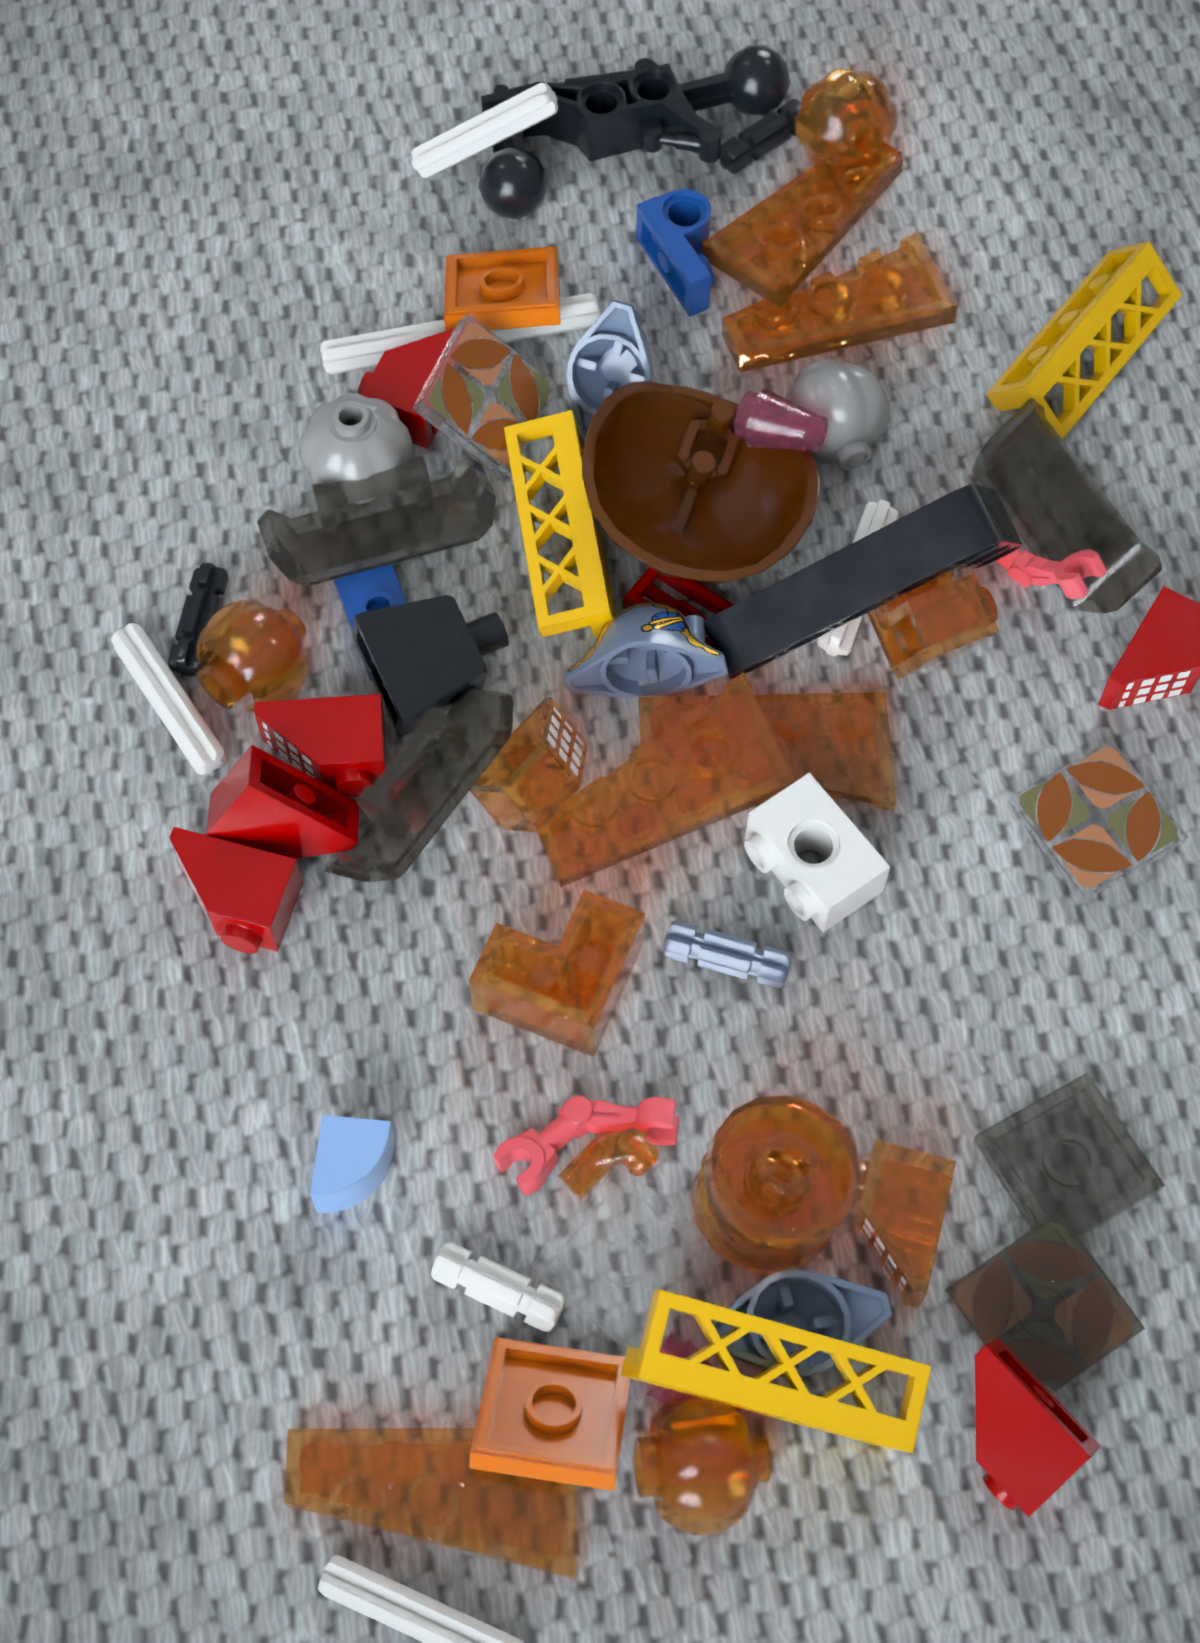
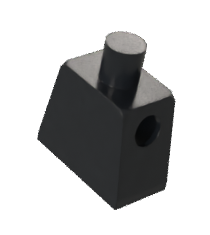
[352,595,509,738]

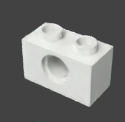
[744,772,890,933]

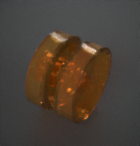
[691,1095,862,1275]

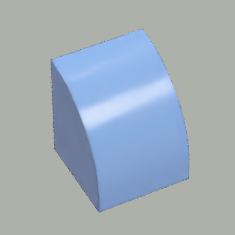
[310,1115,395,1213]

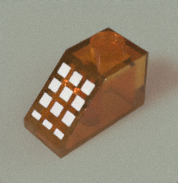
[464,698,588,833]
[845,1139,956,1309]

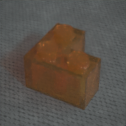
[867,569,1000,680]
[469,890,645,1057]

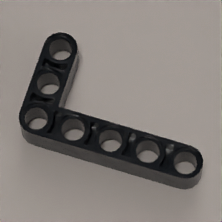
[704,484,1023,679]

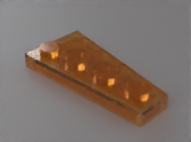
[702,131,903,308]
[722,233,957,373]
[535,672,795,887]
[638,692,896,811]
[284,1428,576,1580]

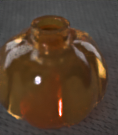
[795,68,898,174]
[196,600,309,713]
[634,1395,771,1535]

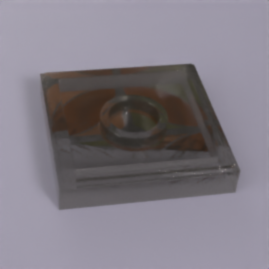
[973,1072,1165,1247]
[944,1211,1145,1394]

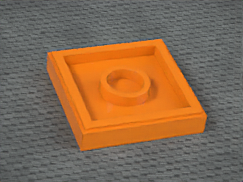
[444,246,561,331]
[469,1337,631,1491]

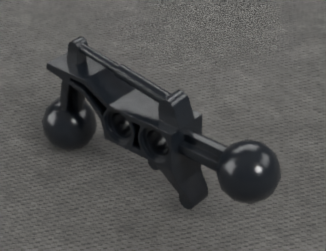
[478,45,791,220]

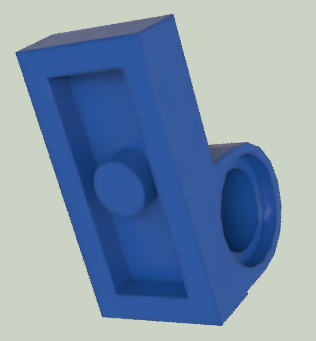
[636,189,715,317]

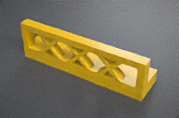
[986,241,1182,442]
[504,410,617,639]
[620,1289,932,1453]

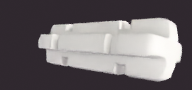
[431,1242,565,1332]

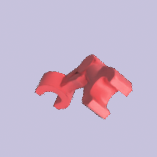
[996,549,1107,599]
[493,1096,680,1196]

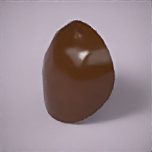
[582,381,821,583]

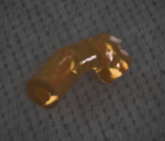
[557,1127,659,1200]

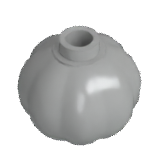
[781,359,890,470]
[299,393,413,504]

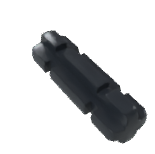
[719,99,812,174]
[168,562,229,676]

